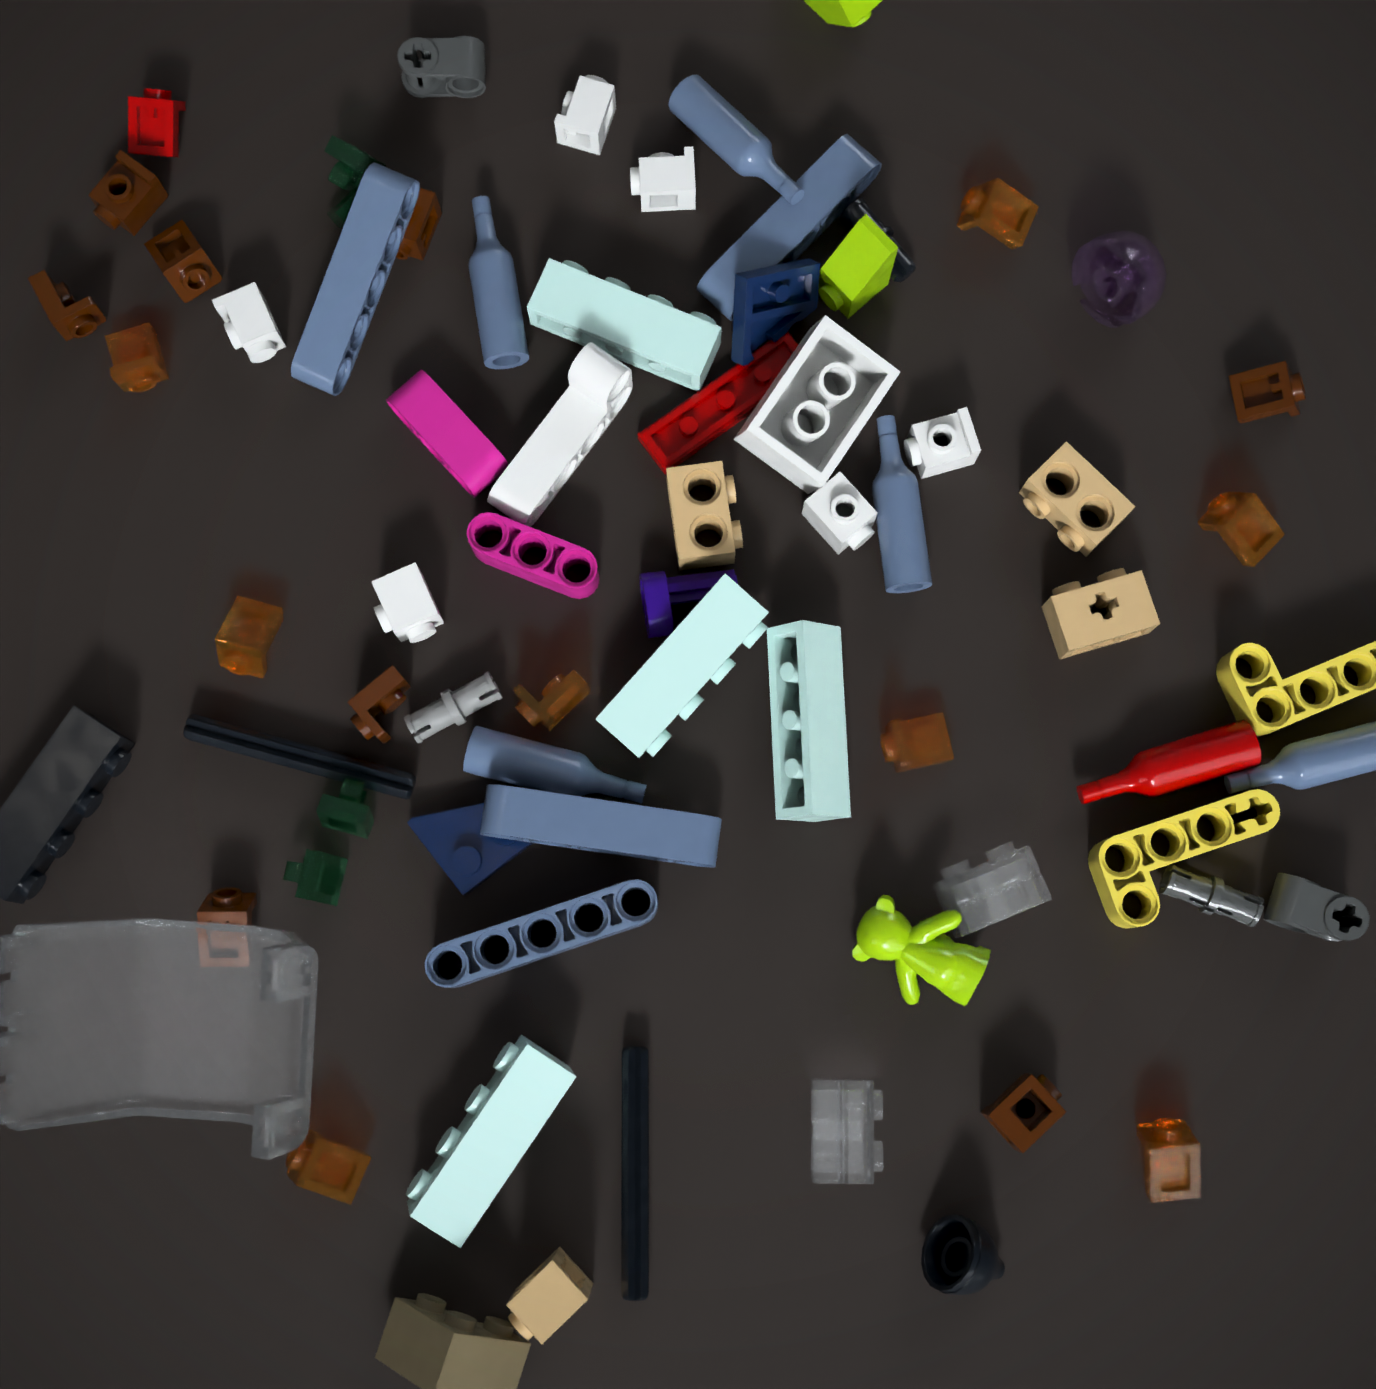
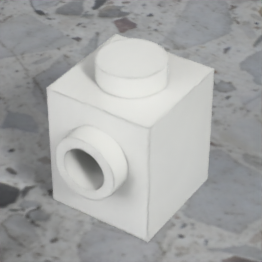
[801,472,878,555]
[371,562,444,643]

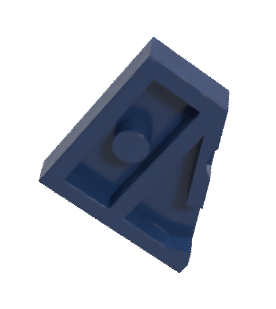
[731,258,820,366]
[407,803,533,896]

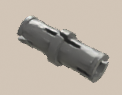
[1159,864,1264,927]

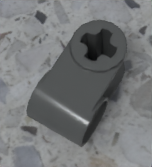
[397,36,486,98]
[1263,873,1370,942]

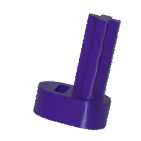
[639,569,738,638]

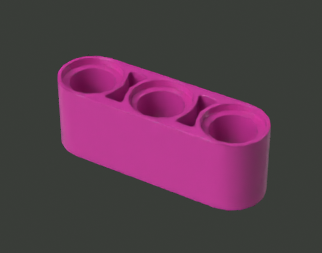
[386,370,509,498]
[467,512,600,599]

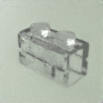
[933,841,1052,938]
[811,1078,883,1184]

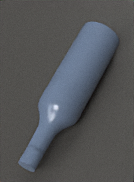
[668,75,805,205]
[468,196,530,369]
[872,415,933,594]
[1224,721,1376,794]
[463,726,647,803]

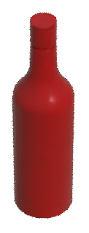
[1076,719,1261,804]

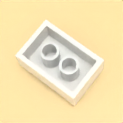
[734,315,900,494]

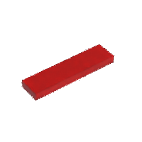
[637,332,798,474]

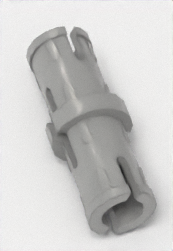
[404,671,503,743]

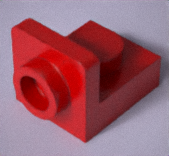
[128,88,186,157]

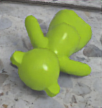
[852,894,991,1006]

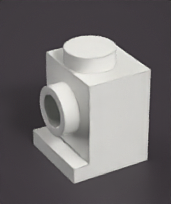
[554,75,616,155]
[630,146,696,212]
[212,282,286,363]
[904,407,981,479]

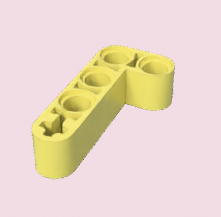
[1216,641,1376,737]
[1088,789,1280,929]

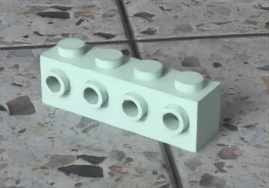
[527,258,722,392]
[596,574,769,758]
[767,620,851,822]
[406,1034,577,1248]

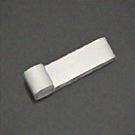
[487,342,633,527]

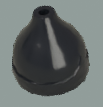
[921,1214,1005,1295]

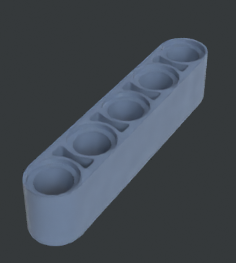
[696,134,882,321]
[291,163,420,396]
[480,784,722,868]
[425,879,659,988]

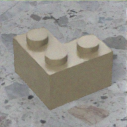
[375,1293,531,1389]

